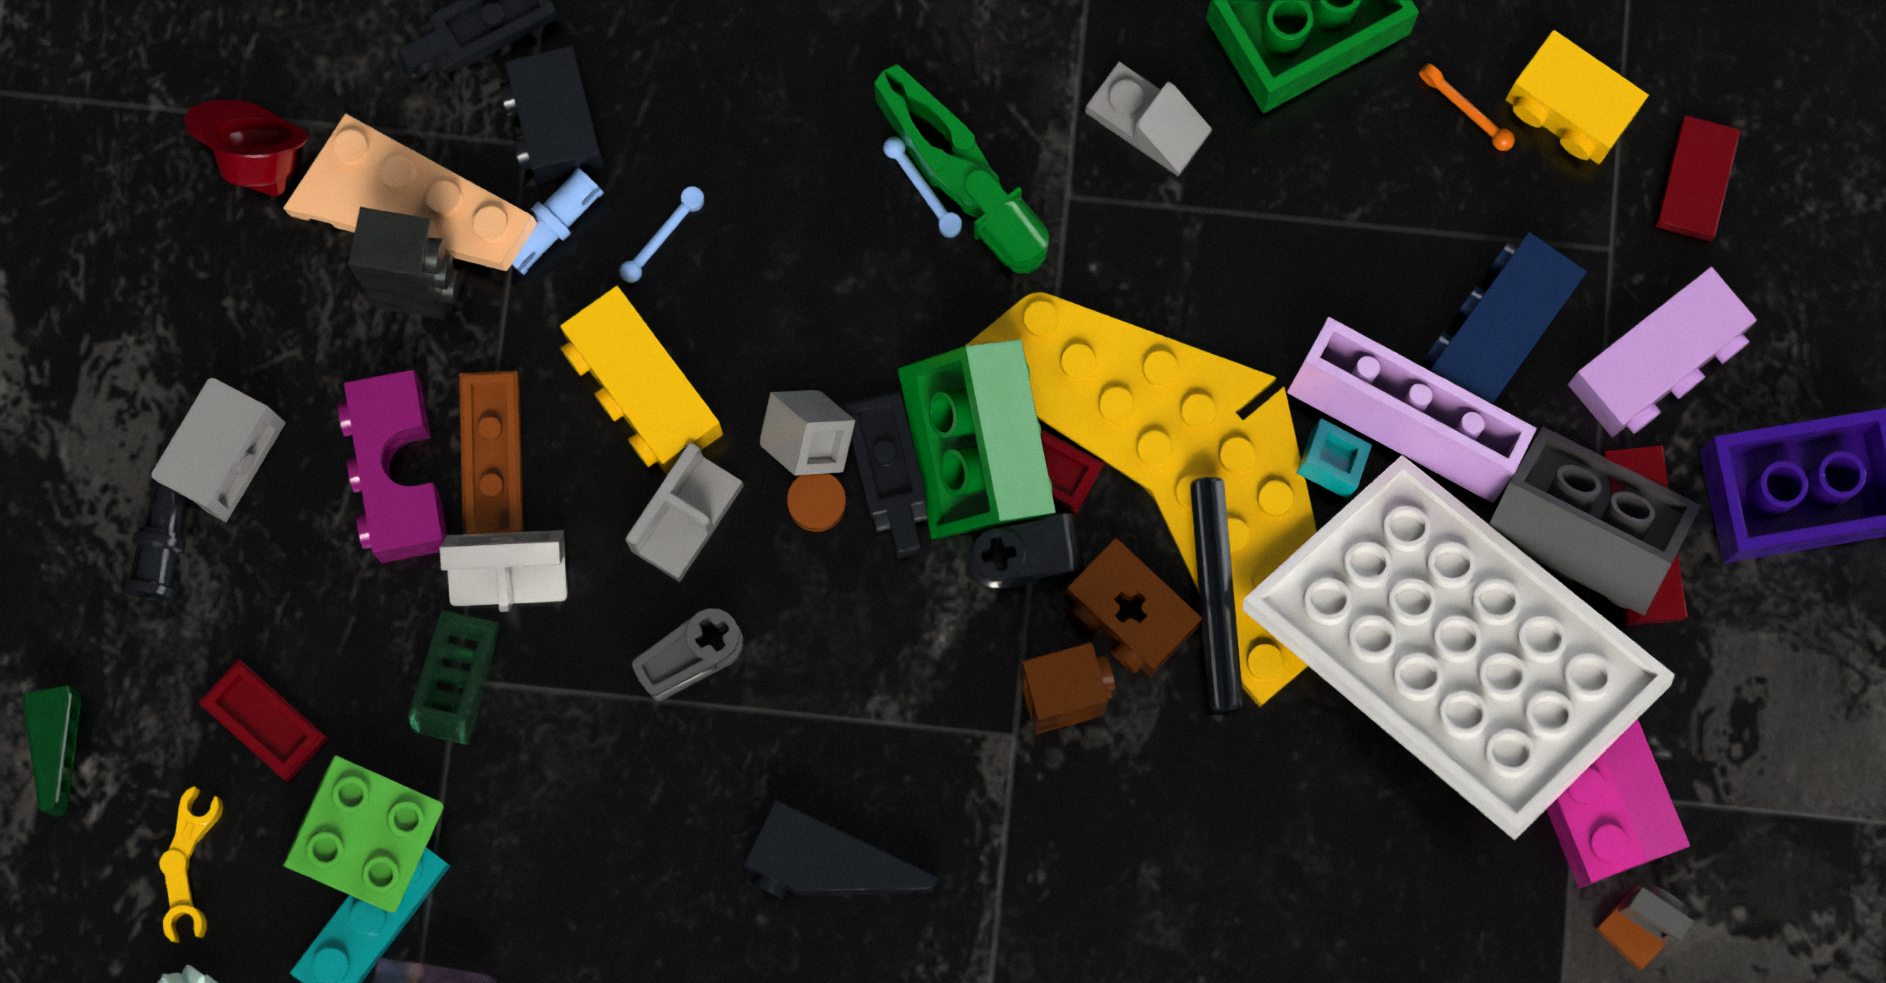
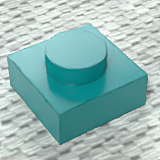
[1296,418,1372,499]

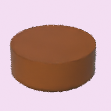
[787,473,846,532]

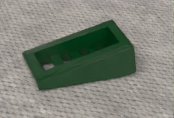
[22,686,82,817]

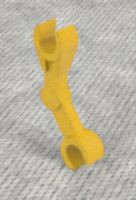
[159,787,223,943]

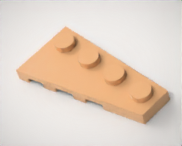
[283,114,538,271]

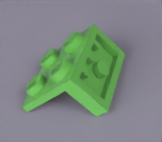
[281,755,443,913]

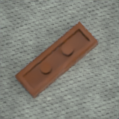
[459,371,524,534]

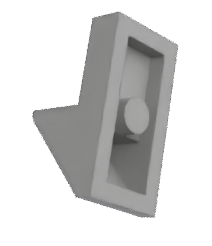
[1085,62,1212,177]

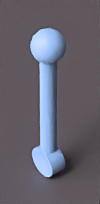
[883,136,962,237]
[619,186,704,283]

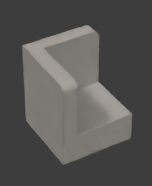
[760,390,855,476]

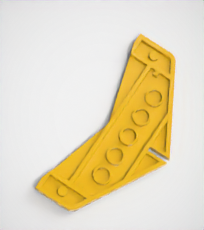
[966,292,1317,707]

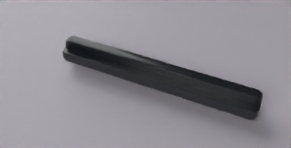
[1190,477,1243,711]

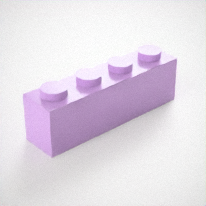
[1287,317,1537,503]

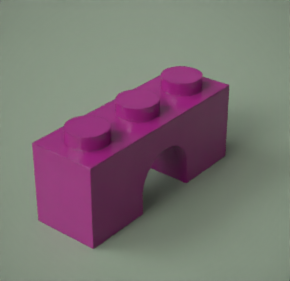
[338,370,448,563]

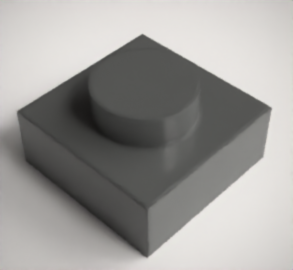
[1618,886,1694,946]

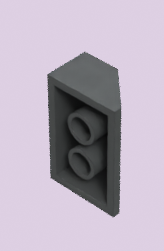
[1489,427,1701,616]

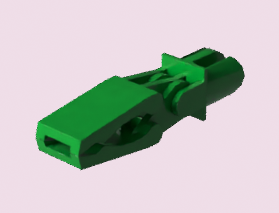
[874,64,1049,274]

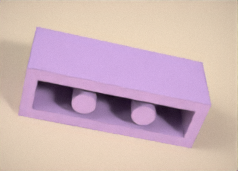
[1568,266,1757,438]

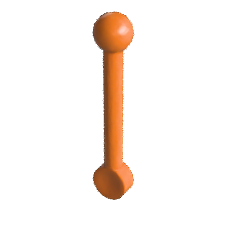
[1419,63,1515,151]

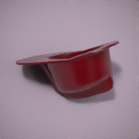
[184,100,308,197]

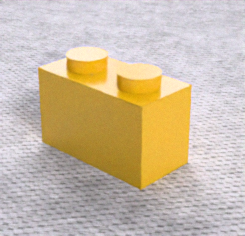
[1506,30,1648,165]

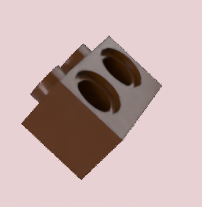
[1019,643,1116,735]

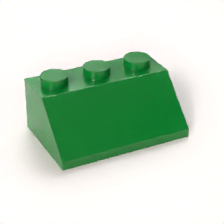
[898,339,1056,539]

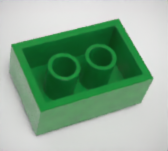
[1206,0,1419,114]

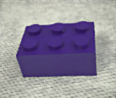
[1699,408,1886,564]

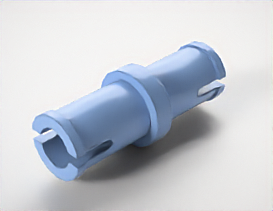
[512,167,604,275]

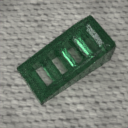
[408,610,499,744]

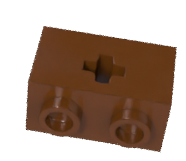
[1065,538,1202,677]

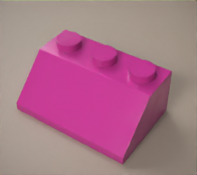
[1546,719,1690,888]

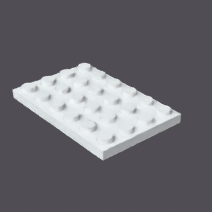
[1242,455,1675,840]

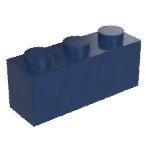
[1423,232,1587,404]

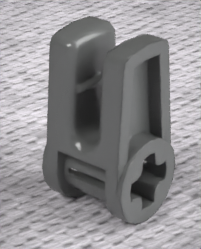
[632,608,744,701]

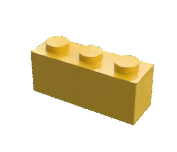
[560,286,723,475]

